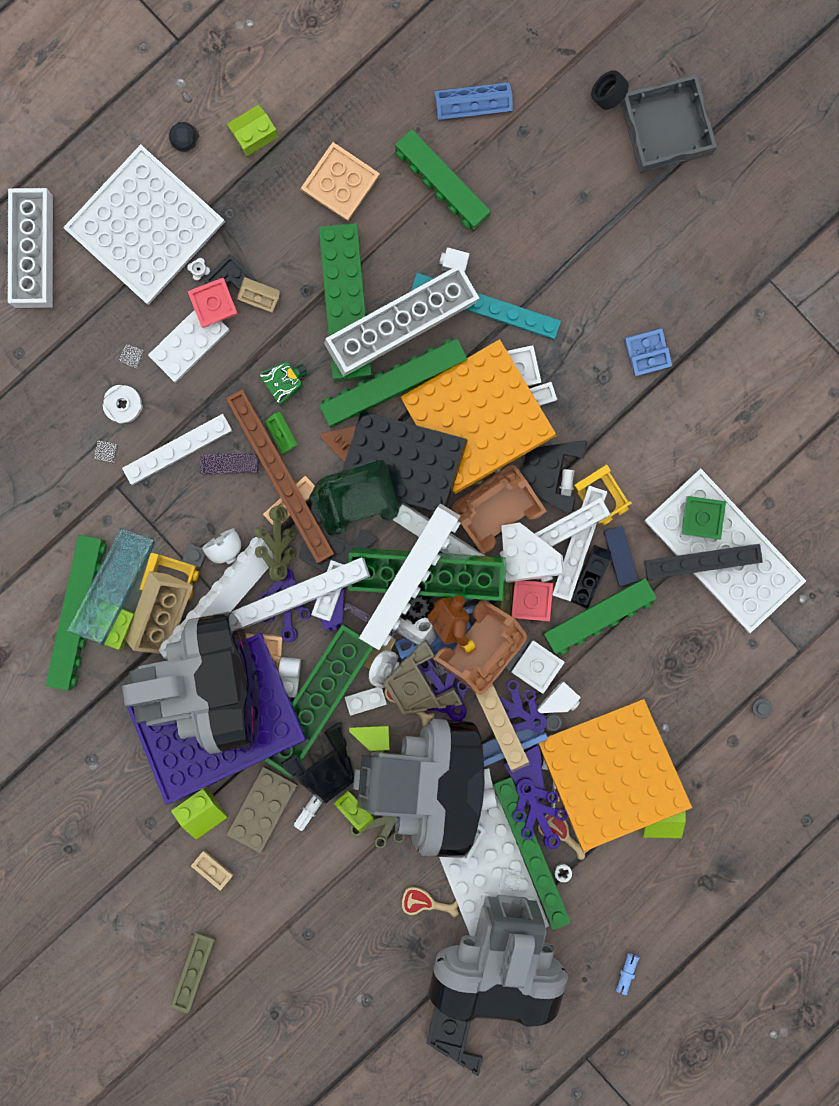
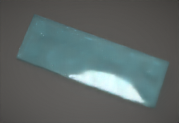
[67,528,156,646]

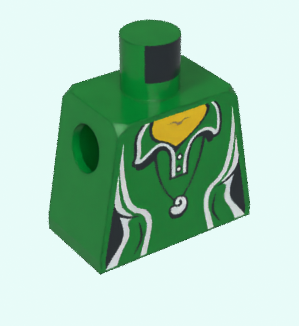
[259,362,308,407]

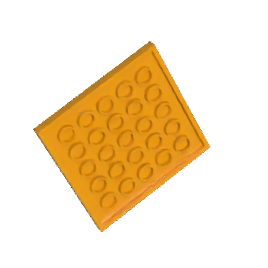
[401,339,557,494]
[538,699,692,852]

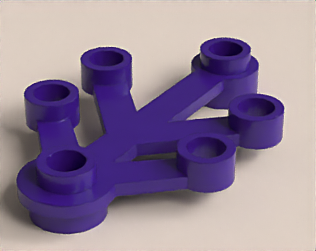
[260,568,312,642]
[418,659,468,721]
[498,680,547,733]
[512,779,567,849]

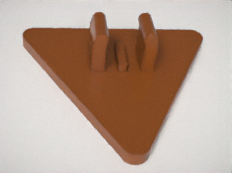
[320,425,357,463]

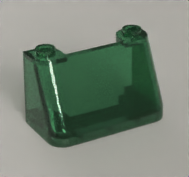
[309,460,399,535]

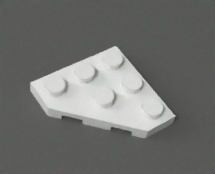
[501,522,564,583]

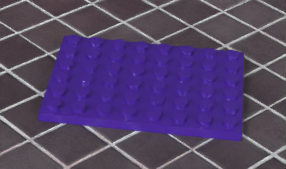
[127,633,307,805]

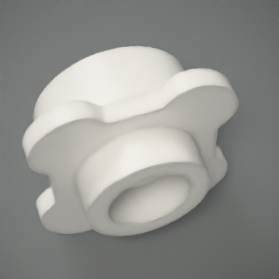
[187,258,210,281]

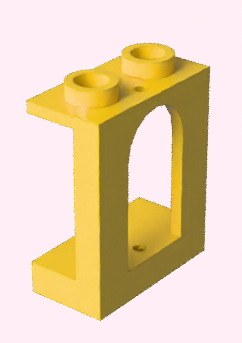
[573,465,632,526]
[140,553,199,600]

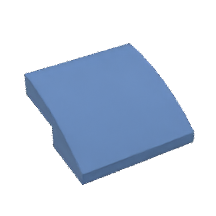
[624,328,672,376]

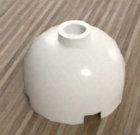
[202,528,242,564]

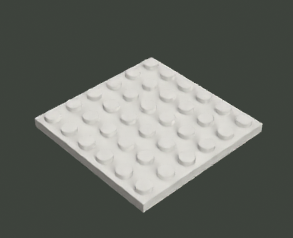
[63,144,225,305]

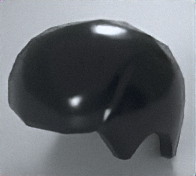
[169,122,199,152]

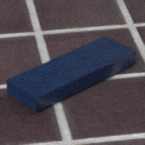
[604,526,638,586]

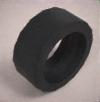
[591,70,629,110]

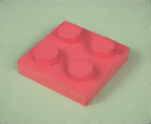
[187,278,238,328]
[511,580,553,622]

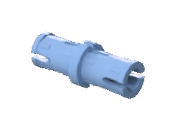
[615,953,640,995]

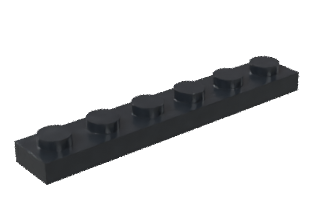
[644,544,763,580]

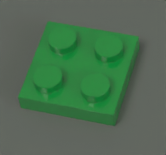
[681,496,726,540]

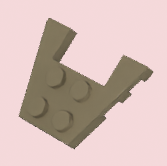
[384,640,462,715]

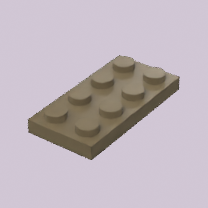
[227,766,297,853]

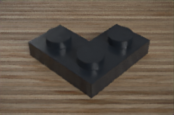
[203,254,257,290]

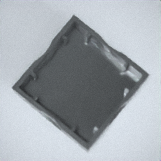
[620,74,717,174]

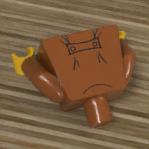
[427,595,476,653]

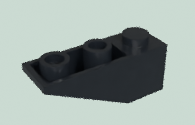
[570,545,612,609]

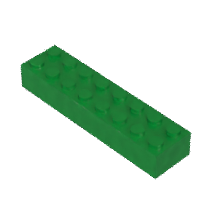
[319,223,372,383]
[348,547,506,601]
[264,624,374,777]

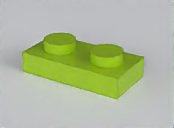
[334,791,374,832]

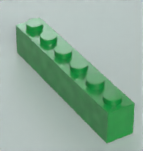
[395,129,491,232]
[542,578,657,655]

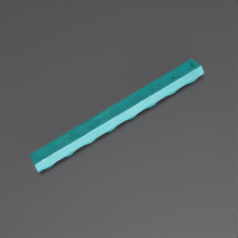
[411,273,561,340]

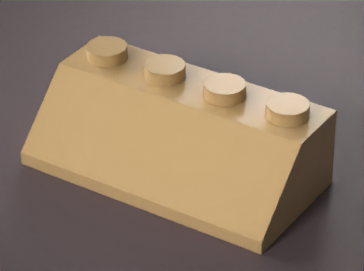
[125,571,193,654]

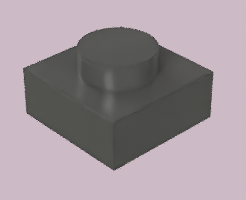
[182,543,206,568]

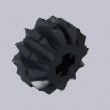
[405,595,434,623]

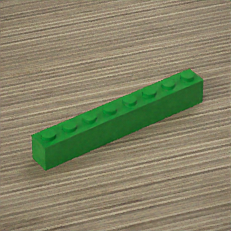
[319,338,467,428]
[45,535,107,691]
[492,774,571,930]

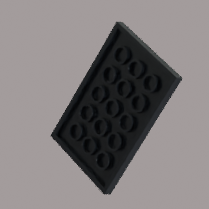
[339,411,468,512]

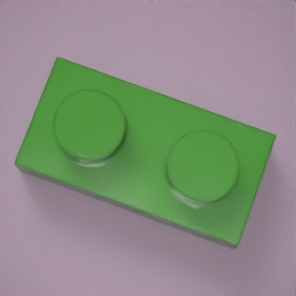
[264,412,298,455]

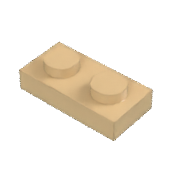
[191,850,234,891]

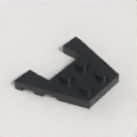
[522,440,587,515]
[299,499,378,573]
[280,722,354,803]
[426,998,497,1076]

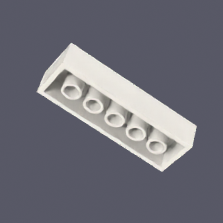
[8,188,53,308]

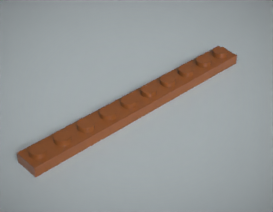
[226,389,335,564]

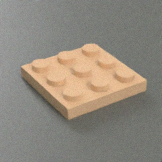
[301,142,380,222]

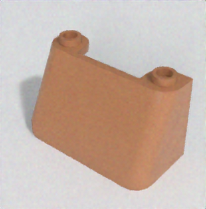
[452,465,547,554]
[433,600,527,695]

